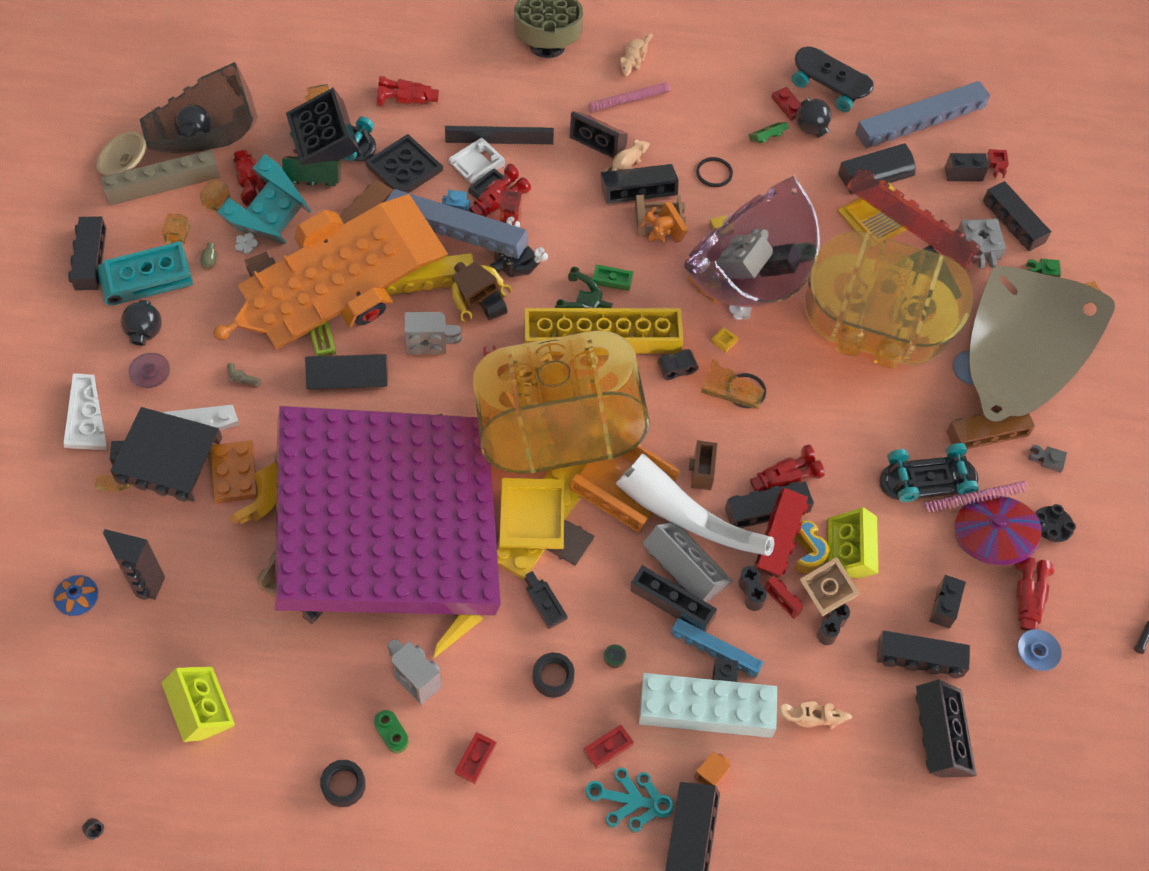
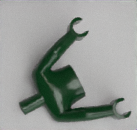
[554,266,613,308]

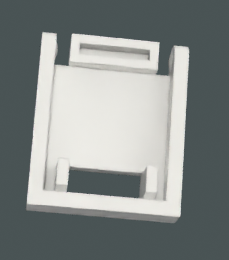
[448,138,505,185]

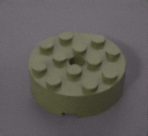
[514,0,583,49]

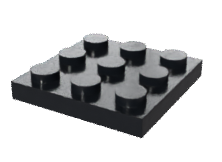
[365,134,443,193]

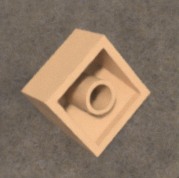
[800,557,860,616]

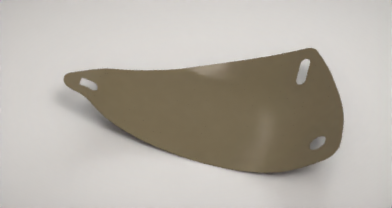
[969,266,1115,422]

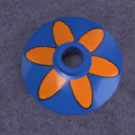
[54,575,98,616]

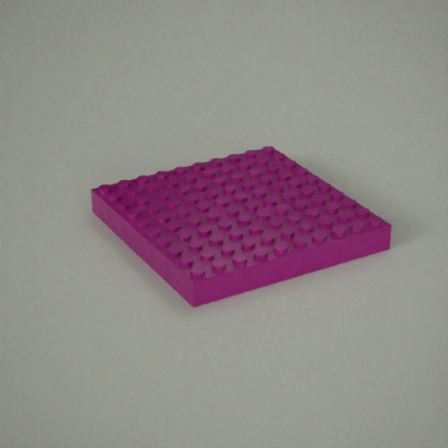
[275,406,501,615]

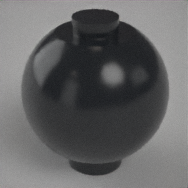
[796,98,832,138]
[174,104,212,142]
[121,300,162,346]

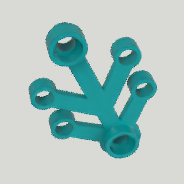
[585,767,674,833]

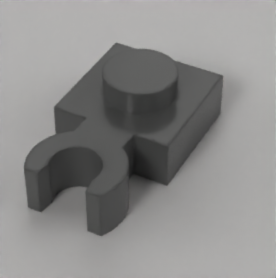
[1028,445,1067,473]

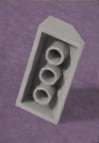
[642,522,733,602]

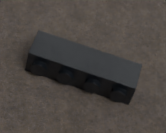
[983,181,1052,251]
[68,216,107,290]
[725,481,814,528]
[631,565,717,632]
[877,630,970,678]

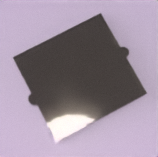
[546,520,595,566]

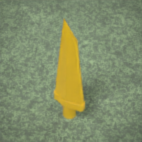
[433,615,483,659]

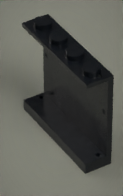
[110,407,222,502]

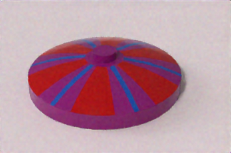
[954,495,1042,565]

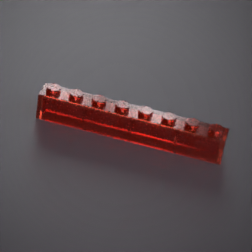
[846,168,983,272]

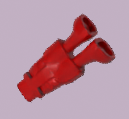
[377,76,439,107]
[233,149,267,206]
[469,163,531,217]
[750,444,825,492]
[1014,557,1055,631]

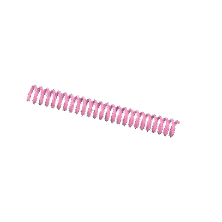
[589,82,670,113]
[923,480,1028,513]

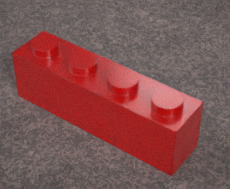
[753,488,809,578]

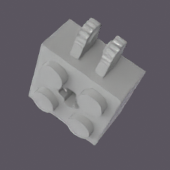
[956,219,1006,269]
[716,229,773,278]
[405,312,462,355]
[388,639,441,705]

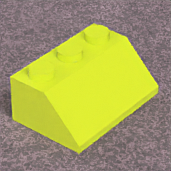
[828,507,878,578]
[161,667,235,742]

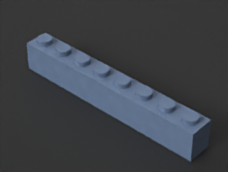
[855,81,990,148]
[385,189,529,259]

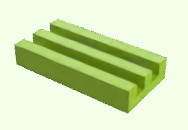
[310,321,336,356]

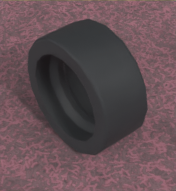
[533,652,575,698]
[320,760,365,807]

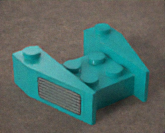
[217,154,311,244]

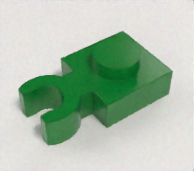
[1026,258,1061,277]

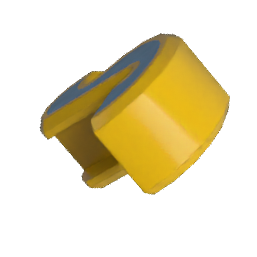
[794,520,830,574]

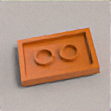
[211,440,257,503]

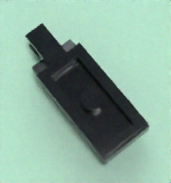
[525,571,568,629]

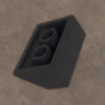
[570,111,628,159]

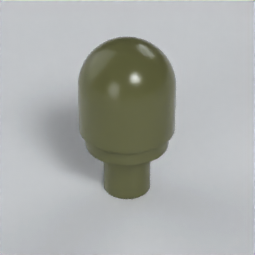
[200,242,217,269]

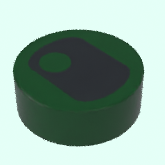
[604,644,626,668]

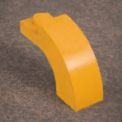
[229,462,277,525]

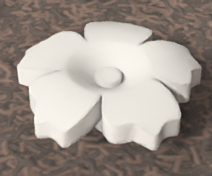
[235,232,258,254]
[729,299,752,320]

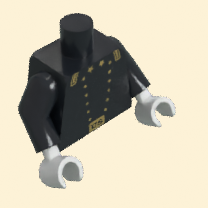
[490,217,548,277]

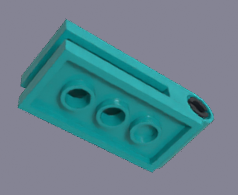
[97,241,194,305]

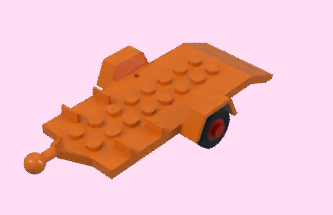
[213,194,448,350]

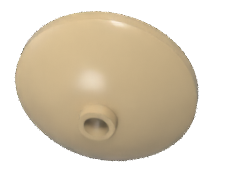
[96,131,146,176]

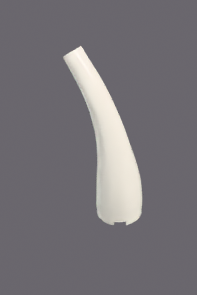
[616,453,774,556]

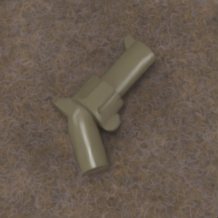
[227,363,261,388]

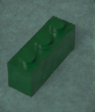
[282,156,341,186]

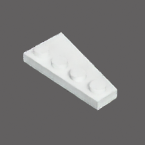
[63,374,107,450]
[162,405,240,431]

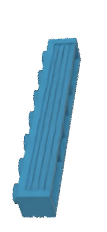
[671,618,764,677]

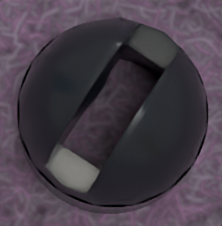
[82,818,104,839]

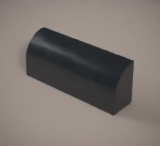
[838,143,916,195]
[601,164,679,204]
[305,354,388,389]
[665,782,720,871]

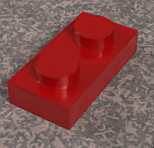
[771,87,801,121]
[765,575,803,619]
[583,724,634,769]
[455,732,497,784]

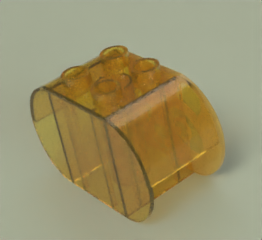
[804,231,972,368]
[473,331,650,474]

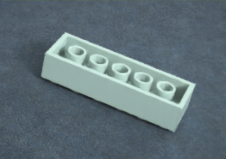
[638,673,777,738]

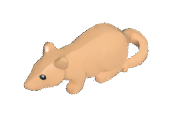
[620,33,653,76]
[604,139,650,172]
[780,701,852,729]

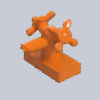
[641,201,688,243]

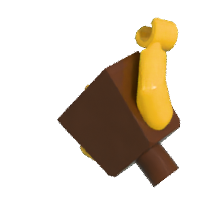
[452,262,512,323]

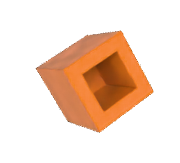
[694,751,731,787]

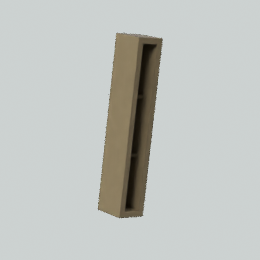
[101,150,220,206]

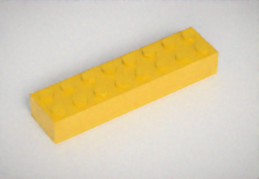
[524,308,684,354]

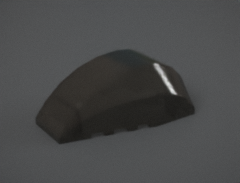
[139,62,258,154]

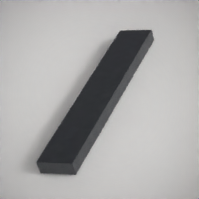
[445,126,554,145]

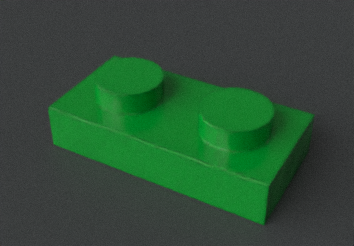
[748,122,789,143]
[593,264,633,291]

